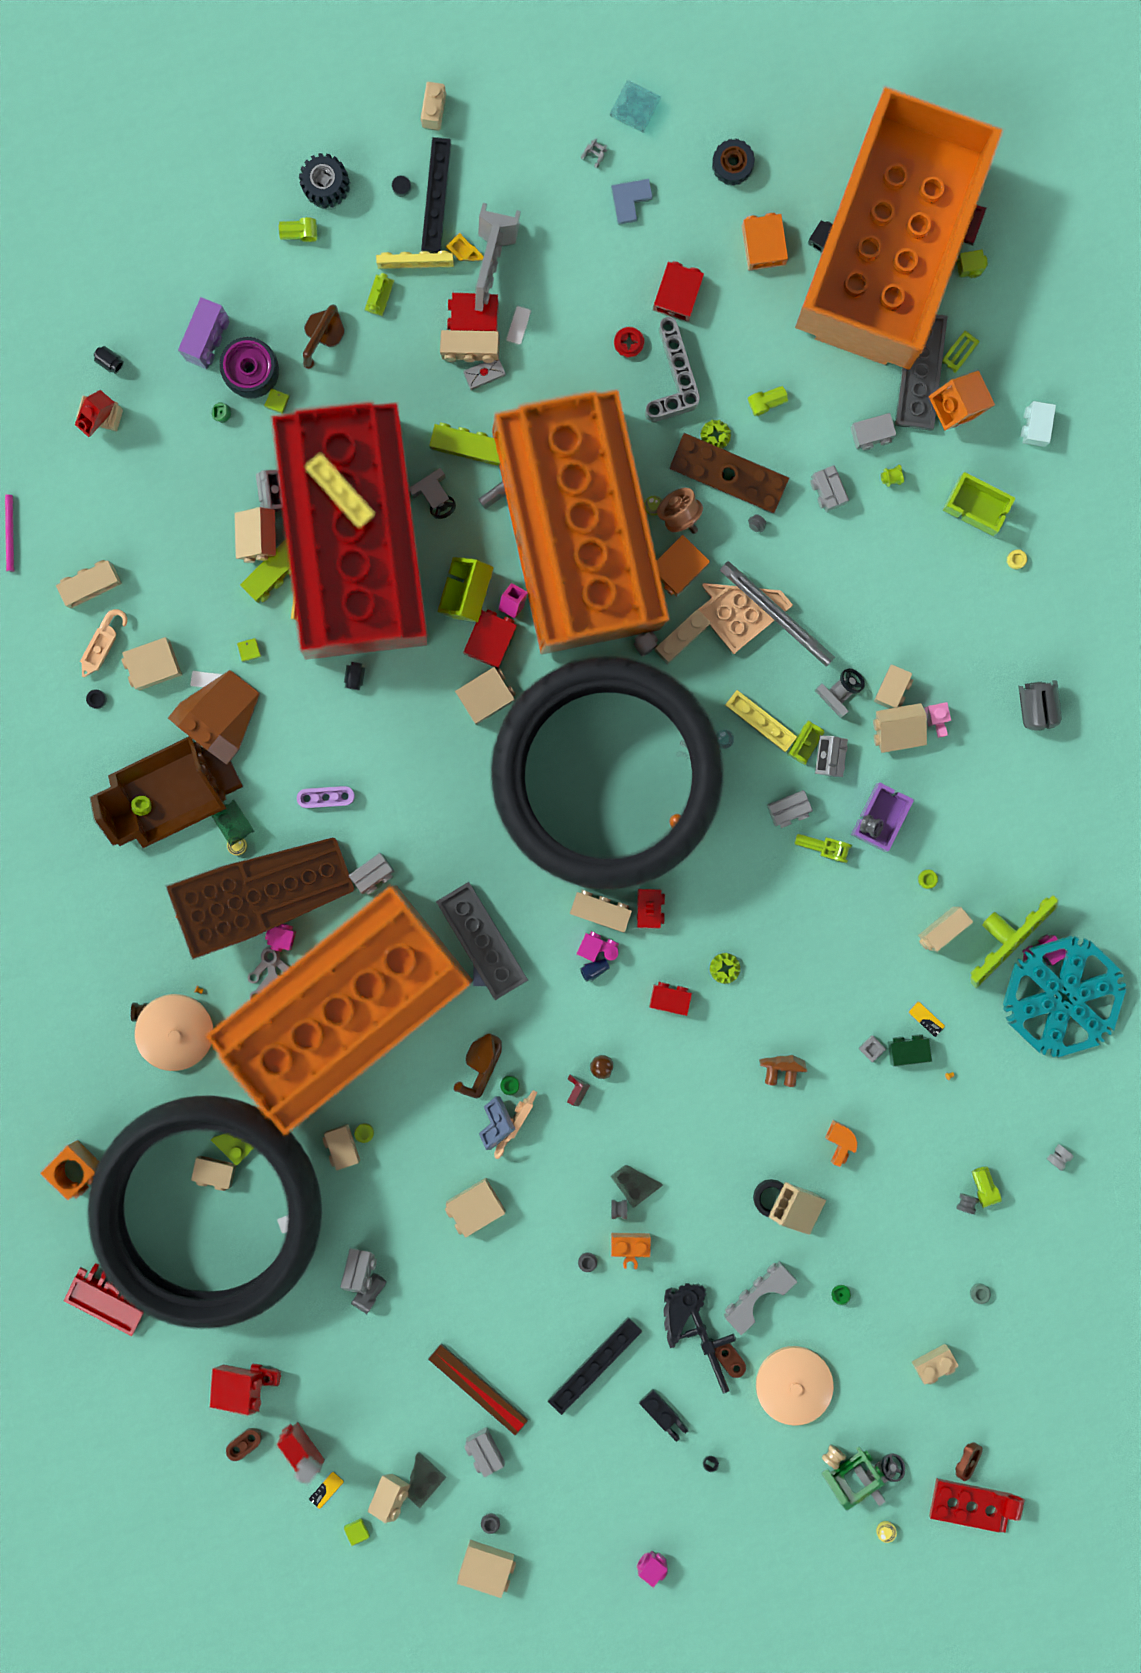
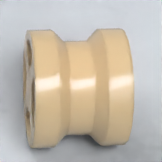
[822,1445,846,1470]

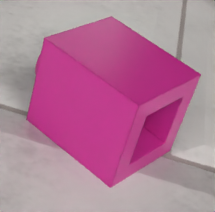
[499,583,528,618]

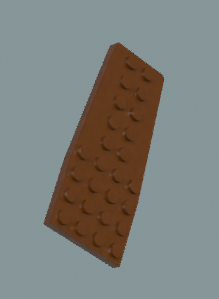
[166,837,354,960]

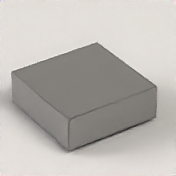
[858,1035,886,1063]

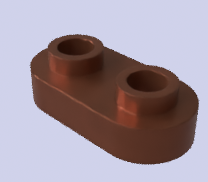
[715,1343,746,1378]
[226,1428,262,1461]
[955,1442,982,1481]

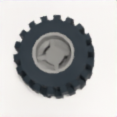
[299,153,350,208]

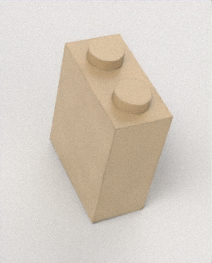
[235,507,276,563]
[122,637,182,691]
[455,667,516,725]
[873,703,927,753]
[918,906,973,952]
[445,1178,506,1238]
[769,1182,826,1235]
[457,1540,516,1598]

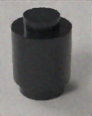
[93,346,123,374]
[344,662,365,690]

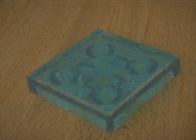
[610,80,661,133]

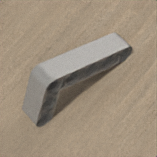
[645,317,700,422]

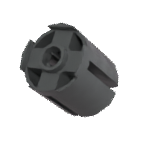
[1018,680,1062,731]

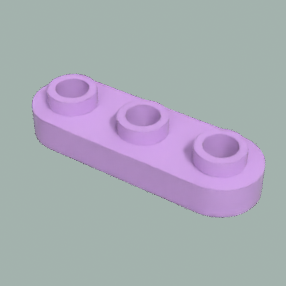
[297,786,355,808]

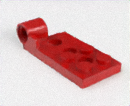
[929,1478,1025,1533]

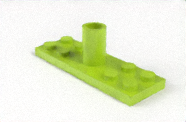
[971,895,1059,989]

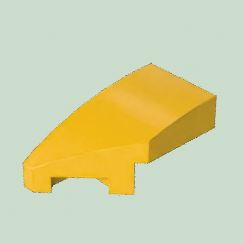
[446,233,484,261]

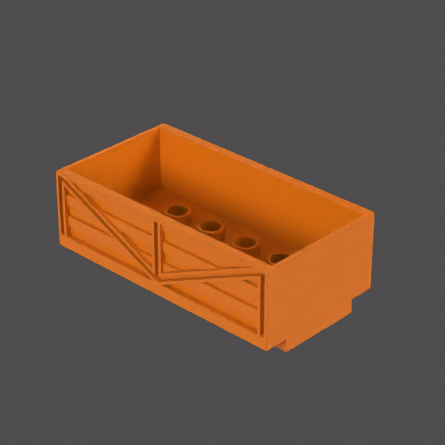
[795,86,1003,370]
[492,390,669,655]
[205,885,473,1135]

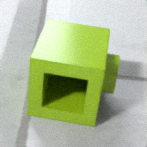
[956,249,988,278]

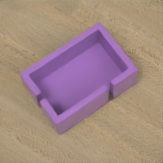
[178,297,230,369]
[851,782,914,852]

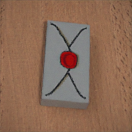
[463,360,506,390]

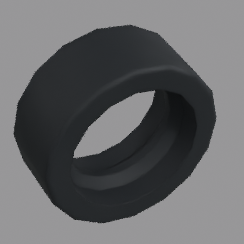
[753,1179,784,1217]

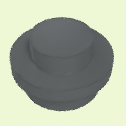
[748,514,766,532]
[578,1252,597,1272]
[481,1513,500,1534]

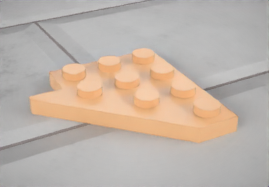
[698,583,793,655]

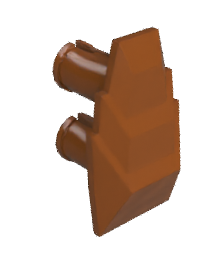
[759,1055,807,1087]

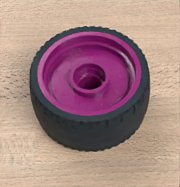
[219,337,279,399]

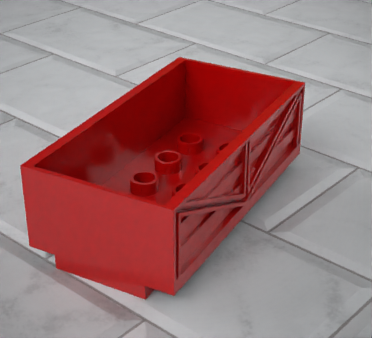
[271,402,427,660]

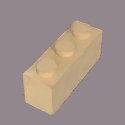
[440,330,500,363]
[56,560,122,609]
[654,609,710,665]
[570,890,632,933]

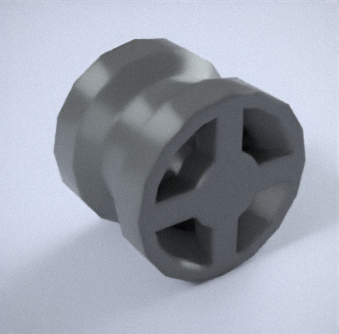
[860,814,884,838]
[956,1193,979,1214]
[611,1200,627,1219]

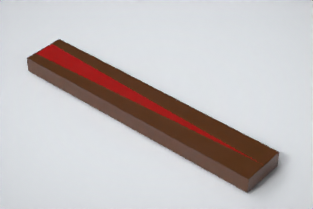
[428,1343,528,1435]

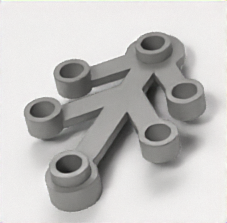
[247,947,290,999]

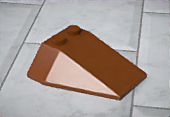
[168,670,260,765]

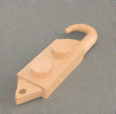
[80,609,127,678]
[494,1090,537,1159]

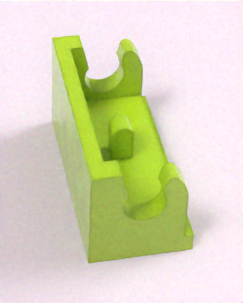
[787,720,825,765]

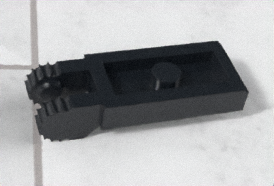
[639,1389,689,1442]

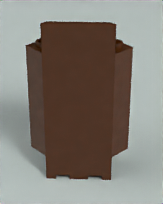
[90,736,243,848]

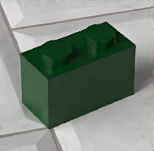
[888,1034,932,1066]

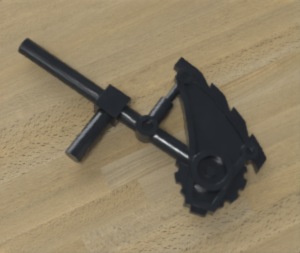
[663,1283,736,1394]

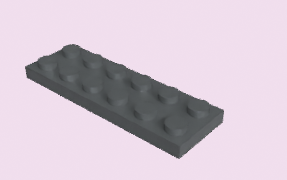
[895,314,948,431]
[436,882,528,1001]

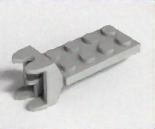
[475,203,521,311]

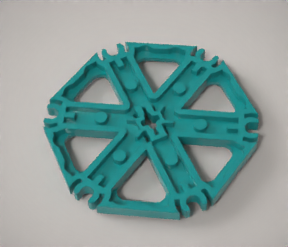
[1003,936,1126,1058]

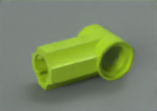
[278,217,317,242]
[747,386,788,416]
[971,1166,1002,1208]

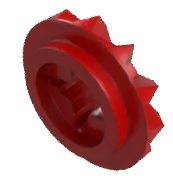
[614,327,644,358]

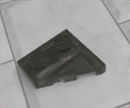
[610,1165,663,1208]
[407,1452,446,1508]

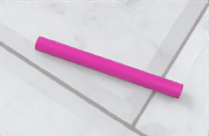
[5,494,14,572]

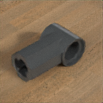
[351,1272,387,1314]

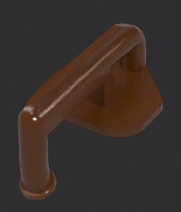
[303,304,344,369]
[453,1033,502,1099]

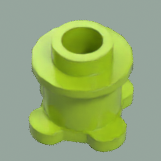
[881,464,904,487]

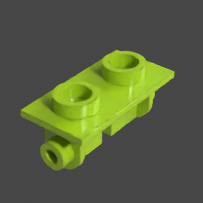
[364,273,394,316]

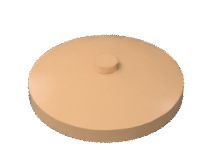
[135,994,213,1071]
[756,1346,834,1425]

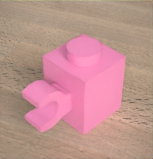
[924,702,951,738]

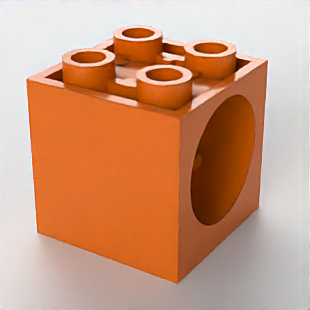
[929,370,995,431]
[40,1140,100,1200]

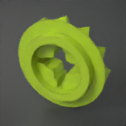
[700,420,731,449]
[710,953,740,984]

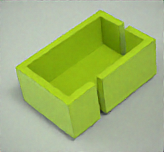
[942,472,1016,536]
[437,557,494,622]

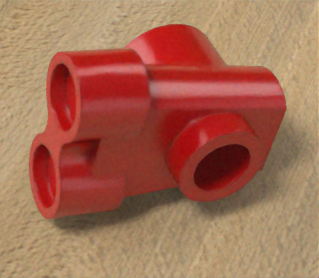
[250,1363,281,1386]

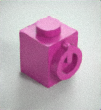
[265,923,297,952]
[636,1551,668,1588]

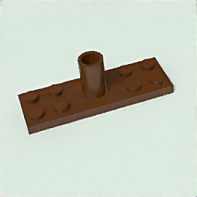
[669,433,790,513]

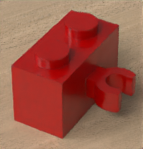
[637,889,665,928]

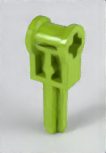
[795,834,852,863]

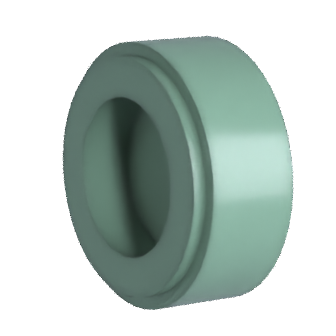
[970,1283,991,1304]

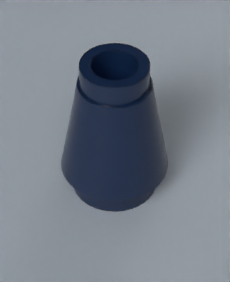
[580,958,610,982]

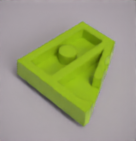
[211,1133,254,1166]

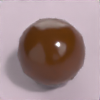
[590,1055,613,1079]

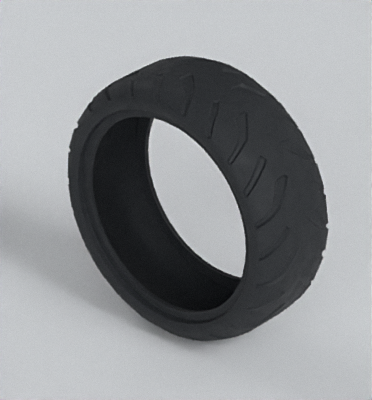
[491,657,723,889]

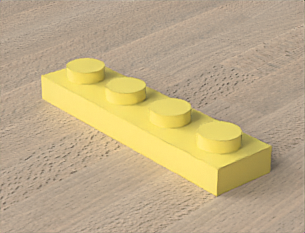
[376,251,454,269]
[306,454,374,528]
[725,690,797,752]

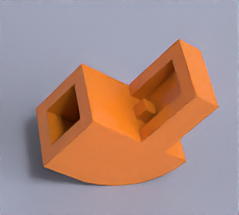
[825,1120,857,1167]

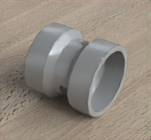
[1047,1144,1074,1171]

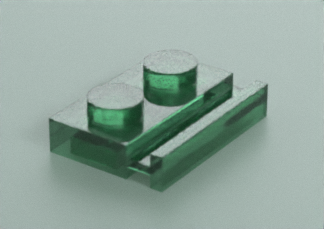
[212,800,255,846]

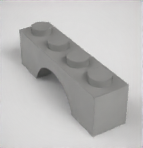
[724,1261,797,1335]

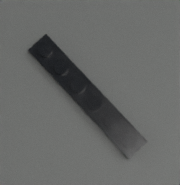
[421,137,452,254]
[548,1317,642,1415]

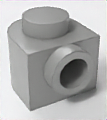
[633,631,659,657]
[294,1456,322,1485]

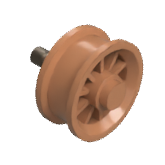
[657,488,703,534]

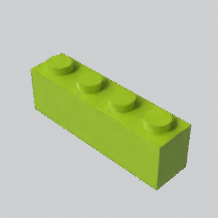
[429,423,500,466]
[240,539,291,603]

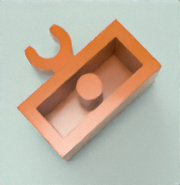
[611,1233,651,1269]

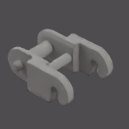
[581,138,607,168]

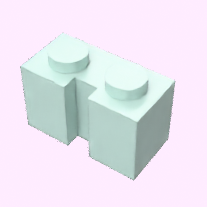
[1021,401,1056,447]

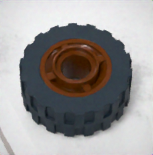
[712,139,755,186]

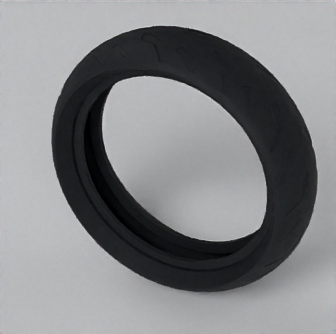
[88,1095,322,1329]

